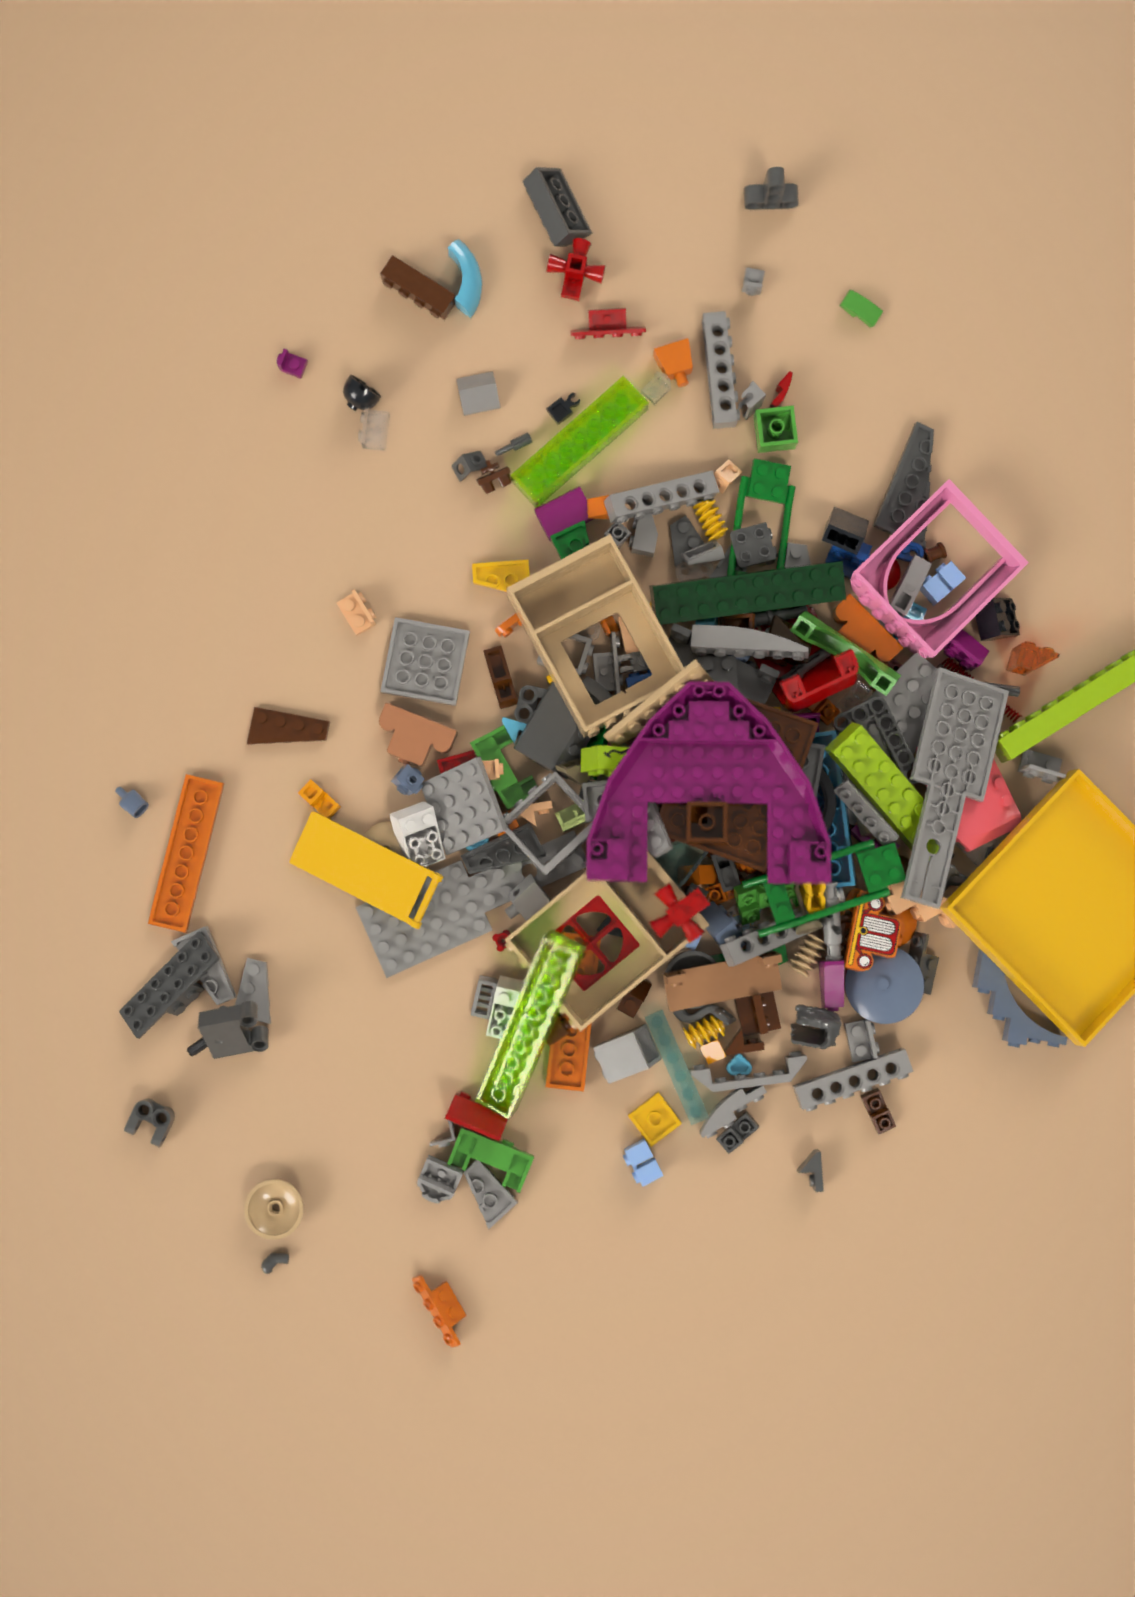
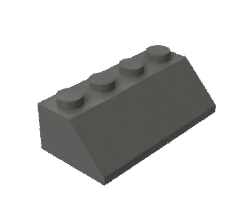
[523,167,592,246]

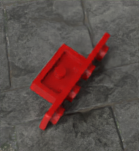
[570,308,646,339]

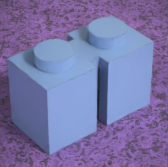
[920,561,966,606]
[623,1138,663,1187]

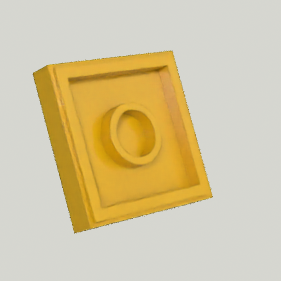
[628,1092,682,1147]

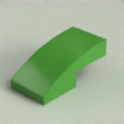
[839,290,883,328]

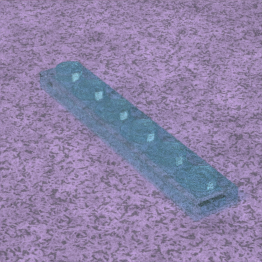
[644,1009,709,1126]

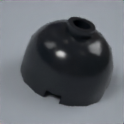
[343,375,381,411]

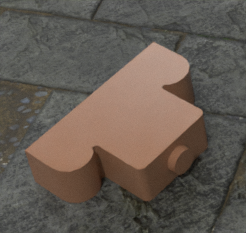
[379,703,458,767]

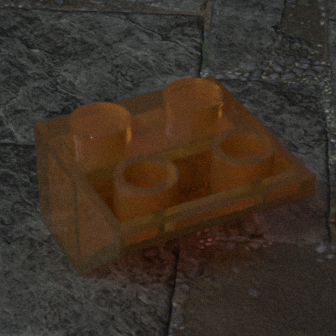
[1006,641,1060,676]

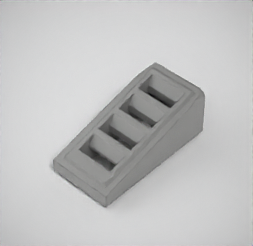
[681,540,725,565]
[471,975,498,1019]

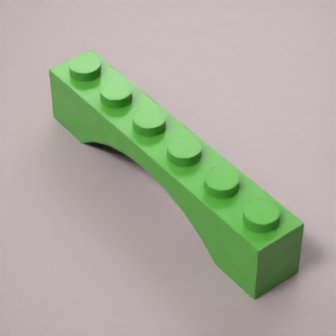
[790,610,902,696]

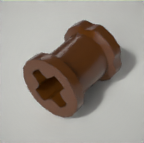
[923,542,947,563]

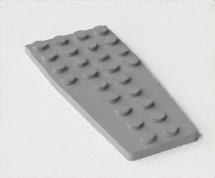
[838,653,937,826]

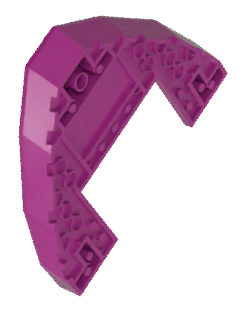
[587,681,831,885]

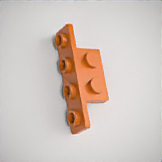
[412,1275,467,1347]

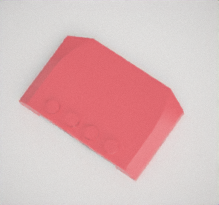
[916,747,1021,852]

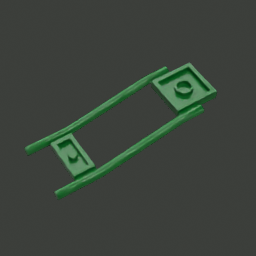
[727,459,796,611]
[742,839,906,938]

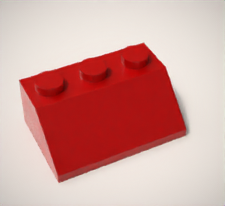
[444,1091,510,1141]

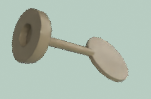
[794,884,823,935]

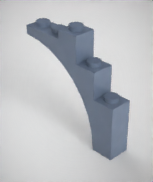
[972,948,1067,1048]

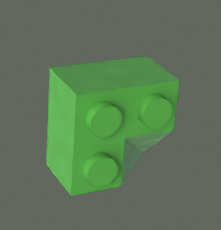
[753,405,798,453]

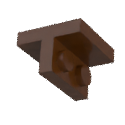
[735,991,781,1037]

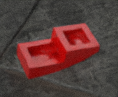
[769,371,793,408]

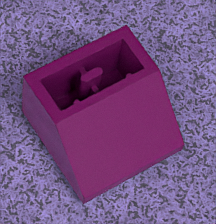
[943,629,989,672]

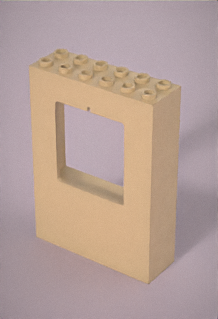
[507,534,684,738]

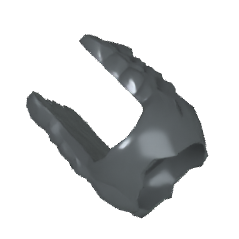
[790,1004,842,1049]

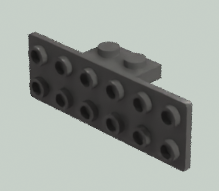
[119,931,220,1039]

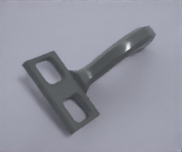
[673,1004,737,1026]

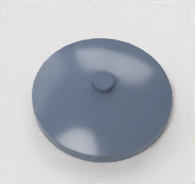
[845,948,924,1024]

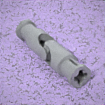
[823,881,843,961]

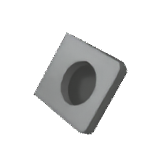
[429,1120,457,1148]

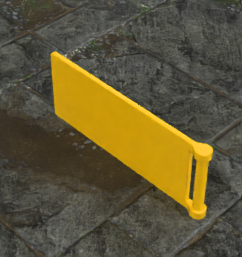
[289,811,444,929]

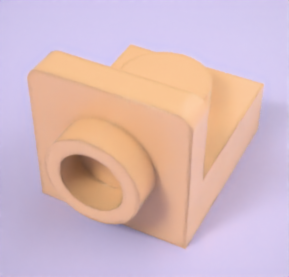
[714,459,742,493]
[482,759,504,780]

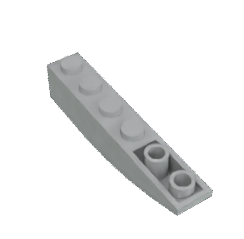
[691,624,809,660]

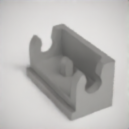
[738,381,766,420]

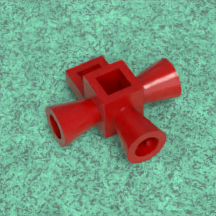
[547,238,606,301]
[649,883,710,943]

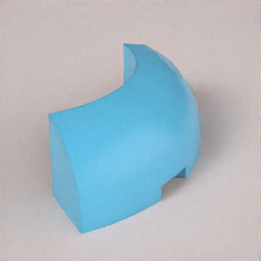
[448,239,482,318]

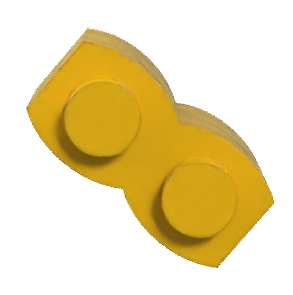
[799,884,826,914]

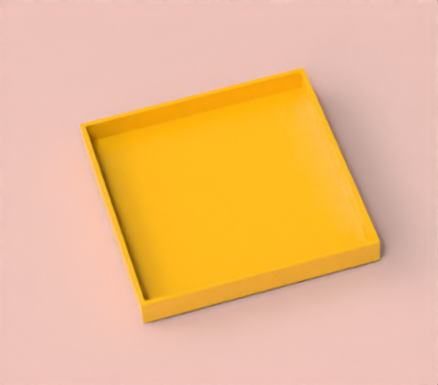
[940,769,1135,1047]

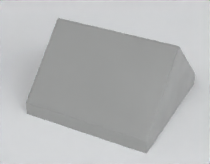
[456,371,501,416]

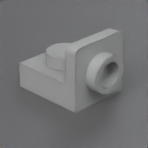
[742,267,765,296]

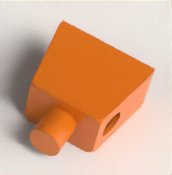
[653,338,693,387]

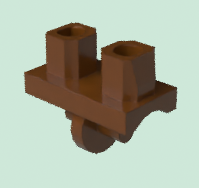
[476,460,511,494]

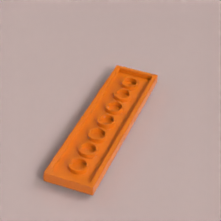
[148,774,225,933]
[545,932,601,1092]

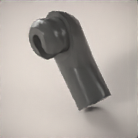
[261,1253,289,1274]

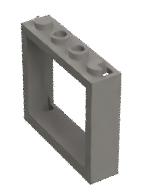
[503,771,594,877]

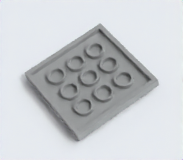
[381,617,470,706]
[421,757,508,855]

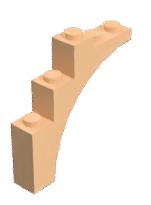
[883,881,957,928]

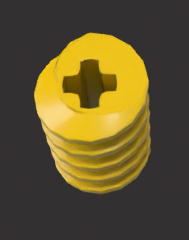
[693,500,728,542]
[682,1015,725,1049]

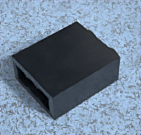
[822,507,869,555]

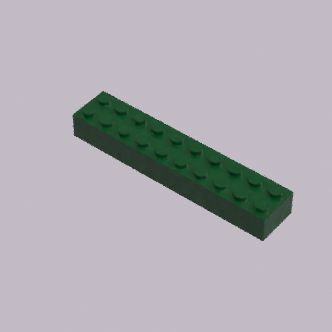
[649,561,846,625]

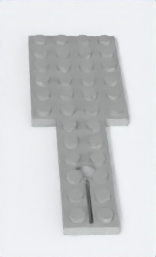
[901,668,1009,909]
[356,831,587,978]

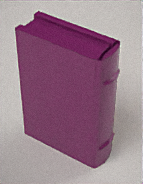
[534,486,594,541]

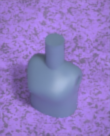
[115,787,149,818]

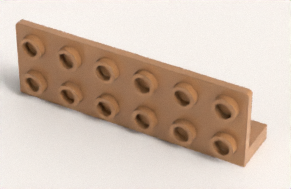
[662,951,782,1012]

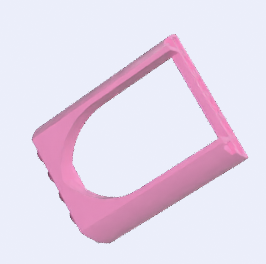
[850,479,1029,658]

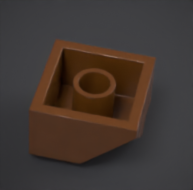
[687,801,728,844]

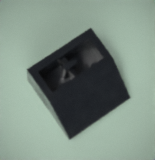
[976,598,1020,641]

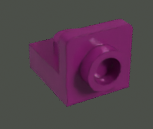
[276,348,308,379]

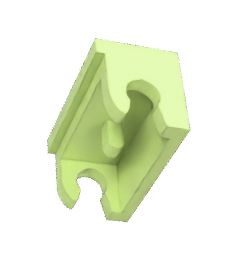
[555,800,586,833]

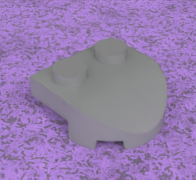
[417,1155,464,1203]

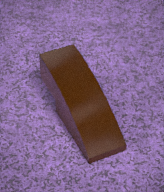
[483,646,518,709]

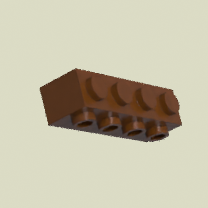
[380,255,456,320]

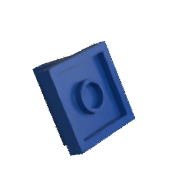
[825,542,872,579]

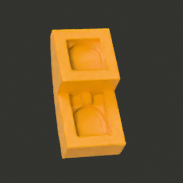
[298,779,341,819]

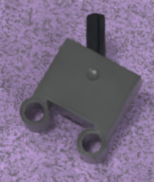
[187,1001,269,1059]

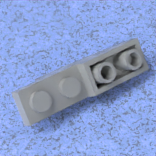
[878,555,932,626]
[700,1085,767,1138]

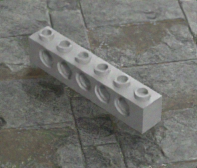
[702,311,740,429]
[604,470,720,524]
[719,907,832,967]
[793,1048,913,1111]

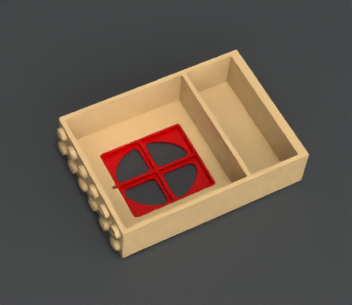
[505,850,709,1032]

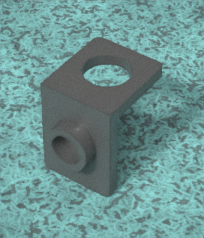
[452,451,487,481]

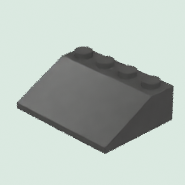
[513,682,591,779]

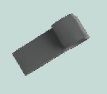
[744,167,799,210]

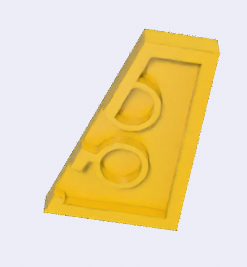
[472,559,530,592]

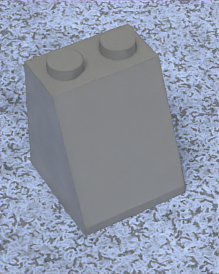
[593,1024,661,1084]

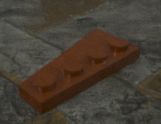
[247,707,330,745]

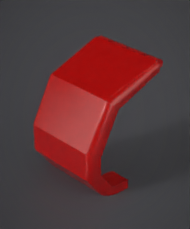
[753,605,859,712]

